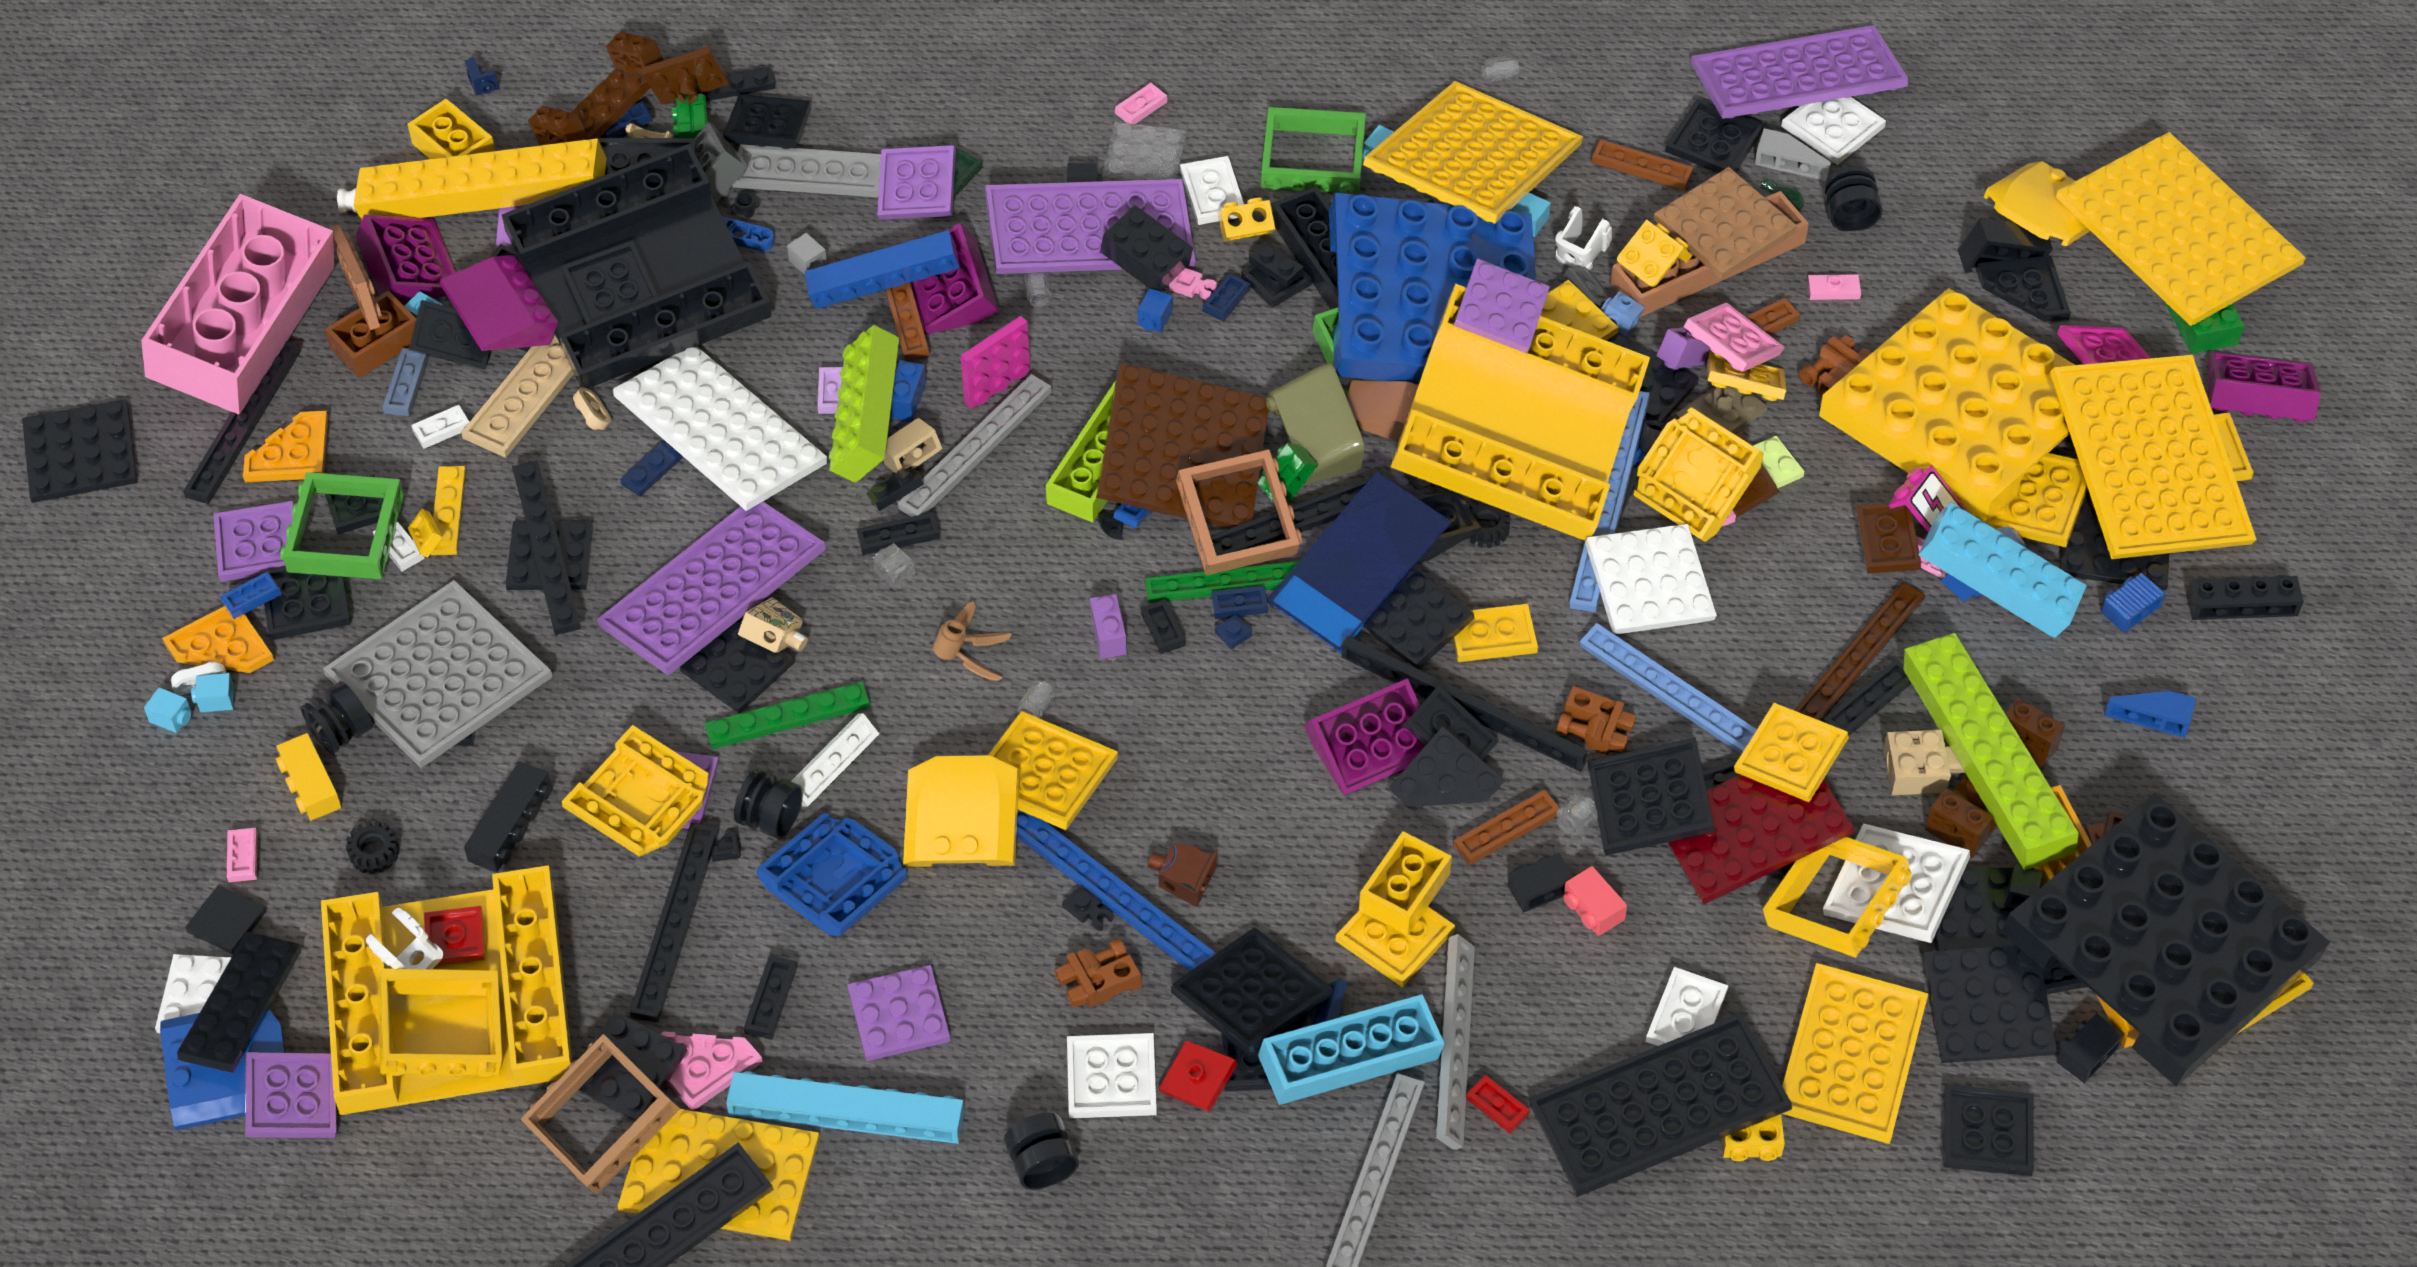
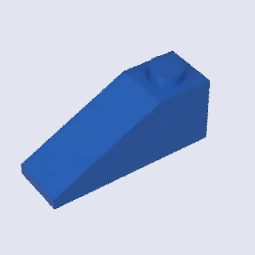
[2104,691,2196,738]

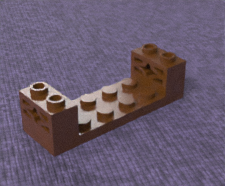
[528,32,664,146]
[1925,697,2065,859]

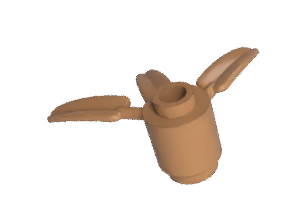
[932,601,1012,681]

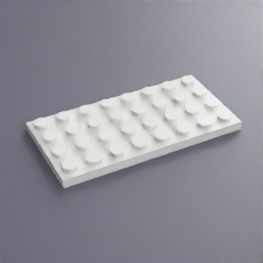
[613,346,827,511]

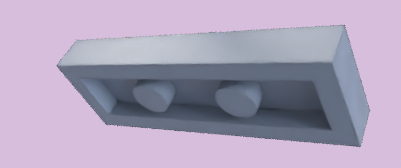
[383,348,429,416]

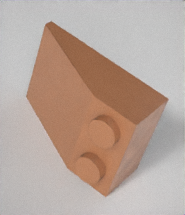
[1346,380,1418,442]

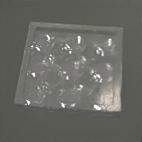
[1102,122,1187,181]

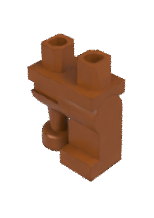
[1798,335,1872,396]
[1556,686,1636,755]
[1055,938,1142,1008]

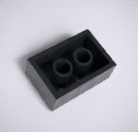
[1100,205,1193,292]

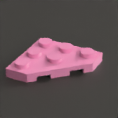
[661,1031,763,1111]

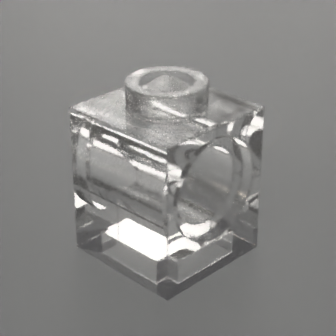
[873,543,916,591]

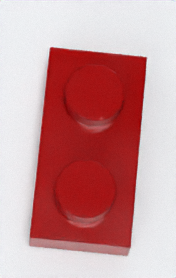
[1466,1075,1530,1134]

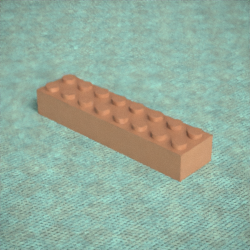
[1610,191,1809,317]

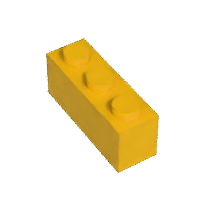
[275,733,341,821]

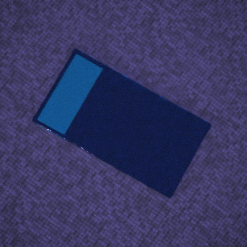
[1267,472,1451,653]

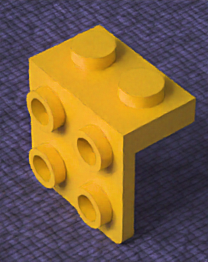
[1617,220,1692,287]

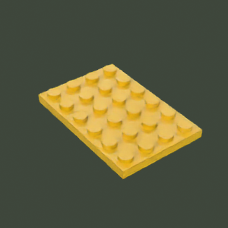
[1782,963,1928,1144]
[617,1109,820,1241]

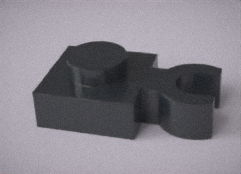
[1062,885,1113,931]

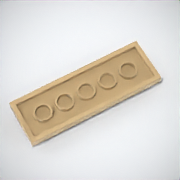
[461,334,574,458]

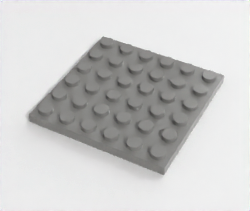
[323,580,553,768]

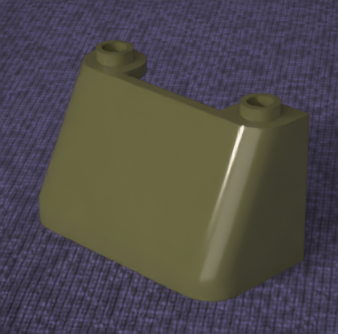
[1266,363,1364,485]

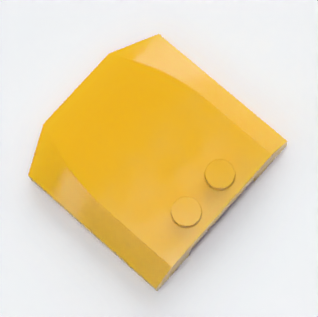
[1984,161,2090,246]
[1634,407,1764,542]
[562,725,709,857]
[903,755,1019,867]

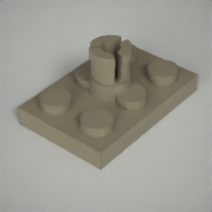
[1675,386,1767,434]

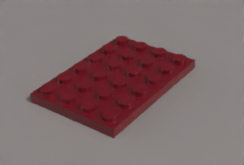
[1667,774,1854,905]

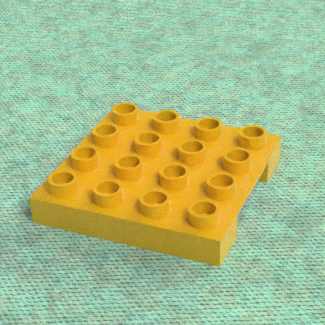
[1390,284,1650,541]
[1819,288,2075,523]
[321,865,572,1115]

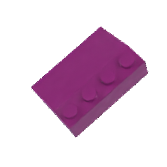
[355,214,456,306]
[910,223,999,335]
[439,255,558,351]
[2208,351,2321,422]
[1303,678,1425,795]

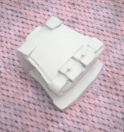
[1555,206,1612,270]
[366,908,443,969]

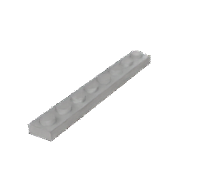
[898,374,1052,517]
[1436,934,1475,1149]
[1326,1073,1425,1267]

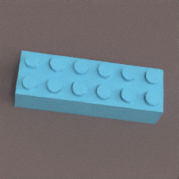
[1918,502,2087,638]
[1258,994,1445,1105]

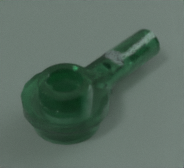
[1761,179,1804,211]

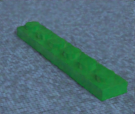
[704,681,870,749]

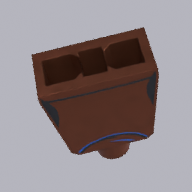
[1147,843,1218,907]

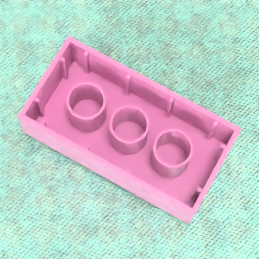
[141,194,334,414]

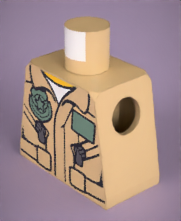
[738,597,808,653]

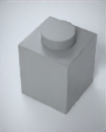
[787,233,827,275]

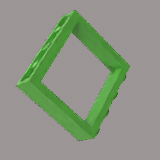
[1261,107,1366,194]
[280,472,404,579]

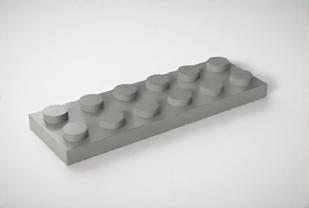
[732,144,881,198]

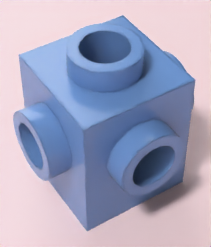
[1601,291,1645,337]

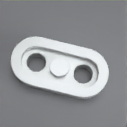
[171,662,226,695]

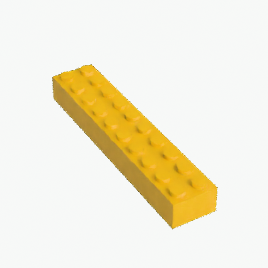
[353,138,607,221]

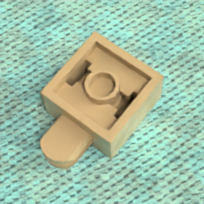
[1883,730,1965,795]

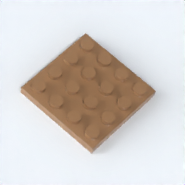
[1654,167,1797,280]

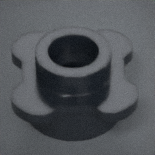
[731,193,760,218]

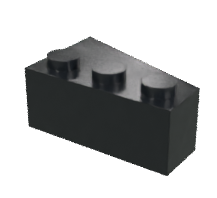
[1958,218,2053,273]

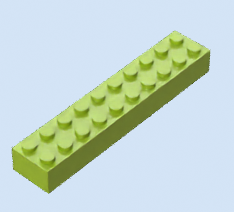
[1904,633,2079,870]

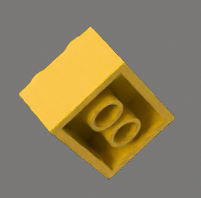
[408,99,495,159]
[1359,831,1452,935]

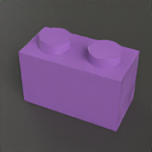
[1657,327,1710,369]
[1090,594,1127,659]

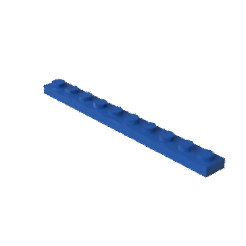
[1016,810,1216,971]

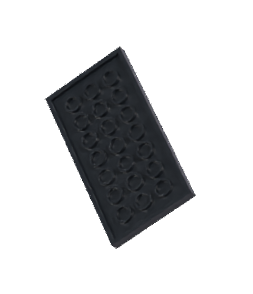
[1529,1013,1792,1197]

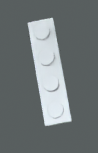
[791,713,879,807]

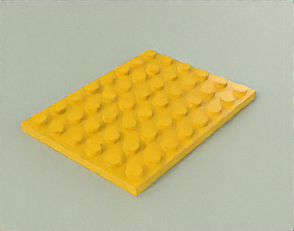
[1363,81,1583,223]
[2056,132,2306,326]
[2050,355,2257,559]

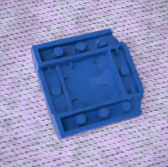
[757,813,907,936]
[160,1010,286,1130]

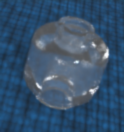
[1556,794,1598,836]

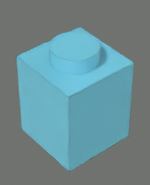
[191,673,234,712]
[144,688,192,733]

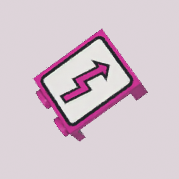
[1888,465,1969,540]

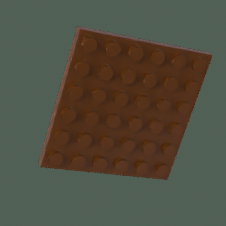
[1096,362,1269,529]

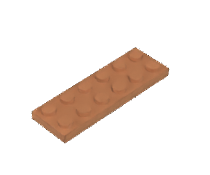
[329,225,382,330]

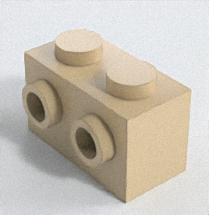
[883,418,943,473]

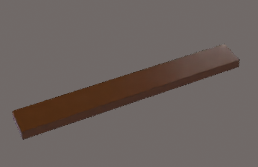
[1794,582,1925,721]

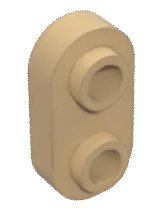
[573,387,611,430]

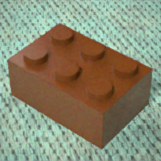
[325,291,416,378]

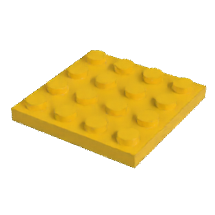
[1969,453,2088,547]
[988,711,1118,830]

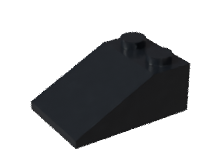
[1383,490,1481,568]

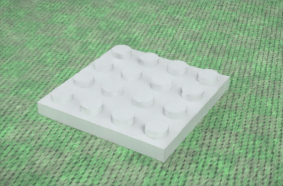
[1585,524,1717,635]
[1823,824,1970,943]

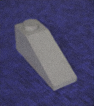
[1755,128,1831,181]

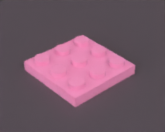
[1684,302,1784,372]

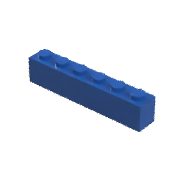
[804,230,960,308]

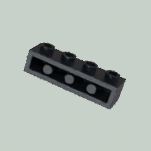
[2186,575,2304,620]
[464,761,552,873]

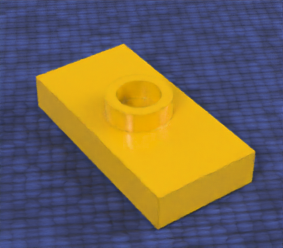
[408,508,442,558]

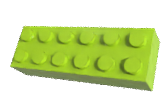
[829,325,899,482]
[1046,380,1116,523]

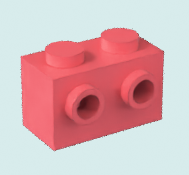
[1564,866,1627,937]

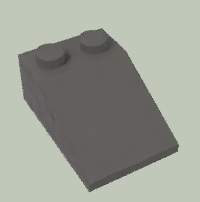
[695,122,747,204]

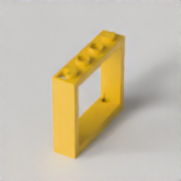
[1763,837,1912,958]
[378,969,502,1077]

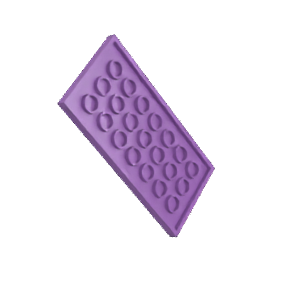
[1691,25,1909,119]
[985,179,1196,274]
[597,502,826,676]

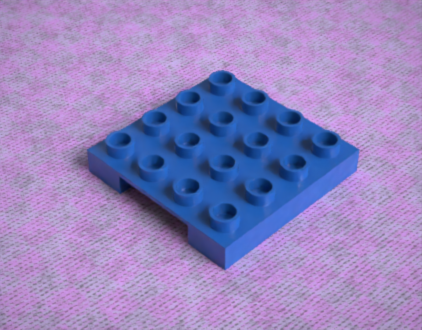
[1329,193,1536,384]

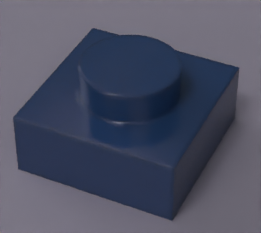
[1215,614,1252,649]

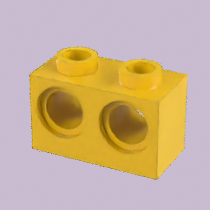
[1218,198,1275,242]
[1721,1114,1785,1161]

